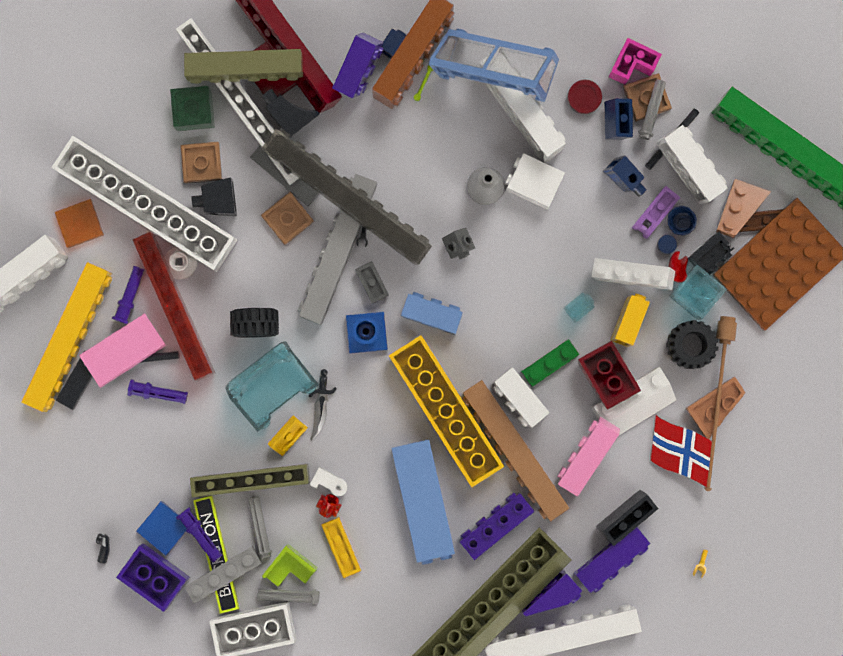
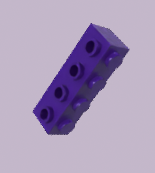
[459,492,535,560]

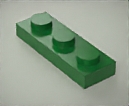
[521,339,580,387]

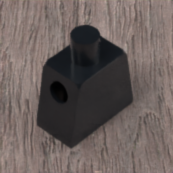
[191,177,237,216]

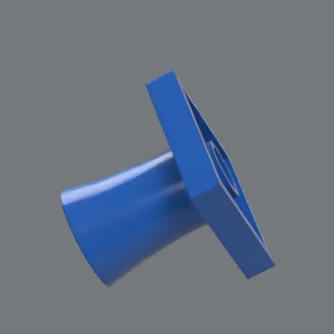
[346,312,388,354]

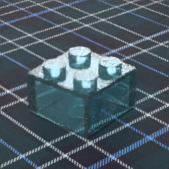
[669,265,727,320]

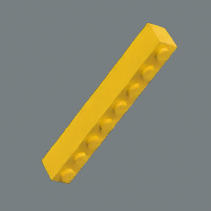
[21,262,112,412]

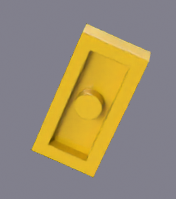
[268,415,308,456]

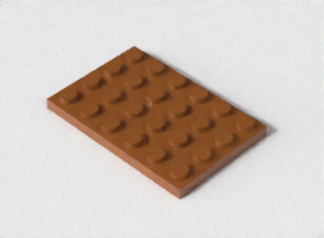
[712,198,843,331]

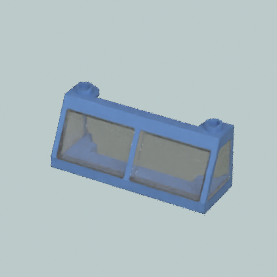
[429,29,559,102]

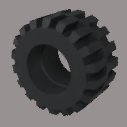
[230,308,279,338]
[666,320,719,369]

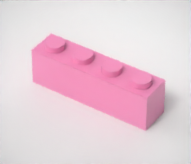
[557,417,620,497]

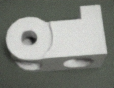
[310,467,348,496]

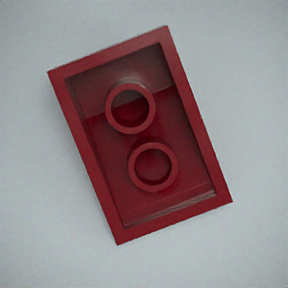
[578,341,641,410]

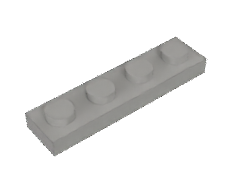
[185,546,262,604]

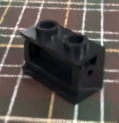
[688,232,735,276]

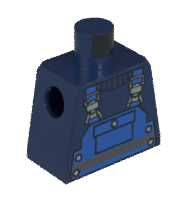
[603,155,647,197]

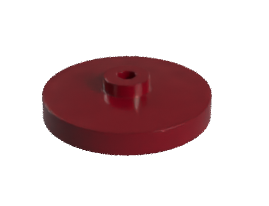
[568,79,602,114]

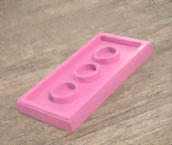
[79,313,166,388]

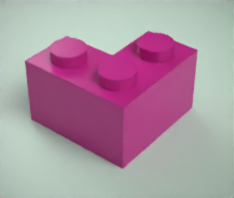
[608,38,662,85]

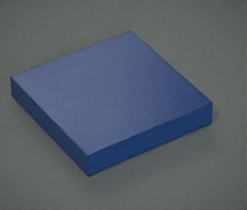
[136,501,186,556]

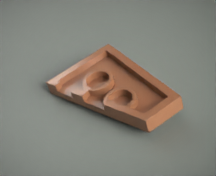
[716,179,771,238]
[686,377,745,439]

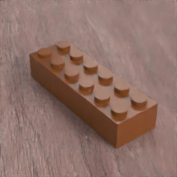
[372,0,455,109]

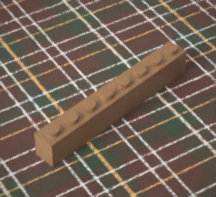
[462,380,570,522]

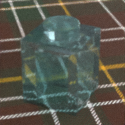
[563,292,595,323]

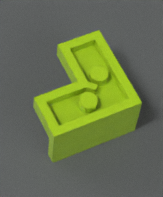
[262,544,318,587]

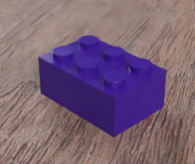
[332,32,384,99]
[116,543,190,612]

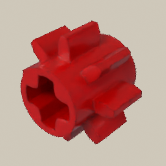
[316,494,342,518]

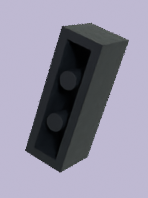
[596,490,659,546]

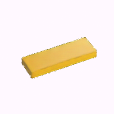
[321,517,361,578]

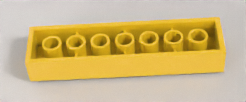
[388,335,504,488]

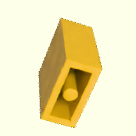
[610,293,650,347]

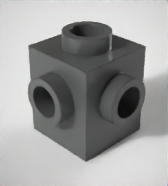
[442,228,475,259]

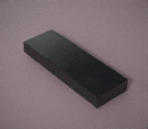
[56,350,93,410]

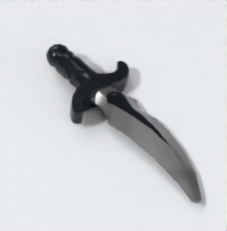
[308,369,337,440]

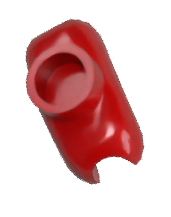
[668,251,688,283]

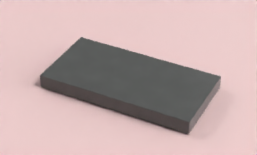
[250,128,332,206]

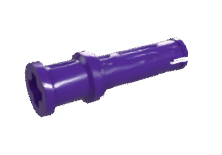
[112,266,145,324]
[127,379,188,404]
[176,507,222,563]

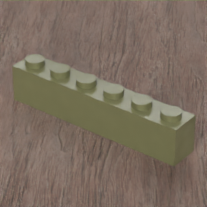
[184,49,303,84]
[190,464,310,497]

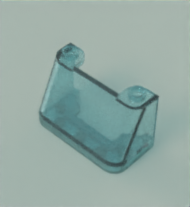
[225,341,319,432]

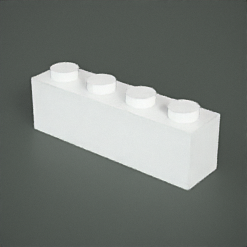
[592,258,675,290]

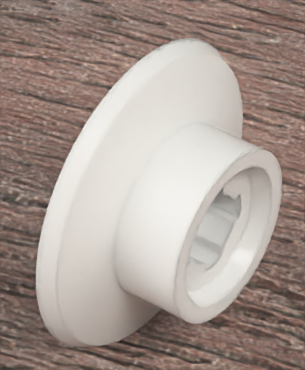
[163,246,197,280]

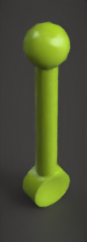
[414,65,433,101]

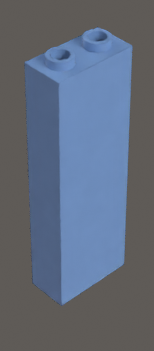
[391,439,455,565]

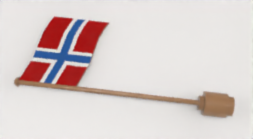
[651,316,737,491]

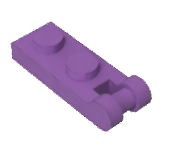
[632,186,681,239]

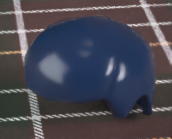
[668,205,697,236]

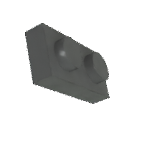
[355,261,389,304]

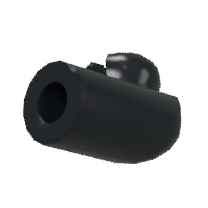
[96,533,110,564]

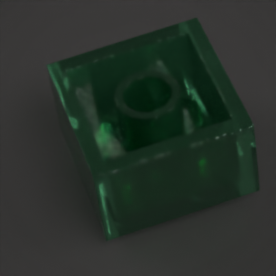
[170,86,215,131]

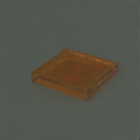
[55,199,104,248]

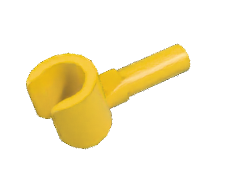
[693,550,708,578]

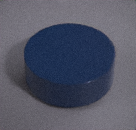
[657,235,677,254]

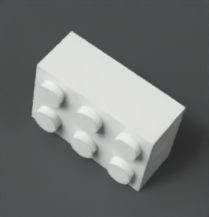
[492,367,550,428]

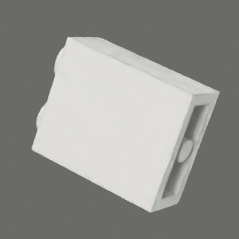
[505,153,565,210]

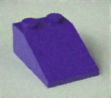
[522,570,582,616]

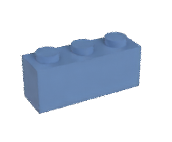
[401,292,463,335]

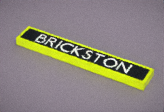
[193,495,240,614]

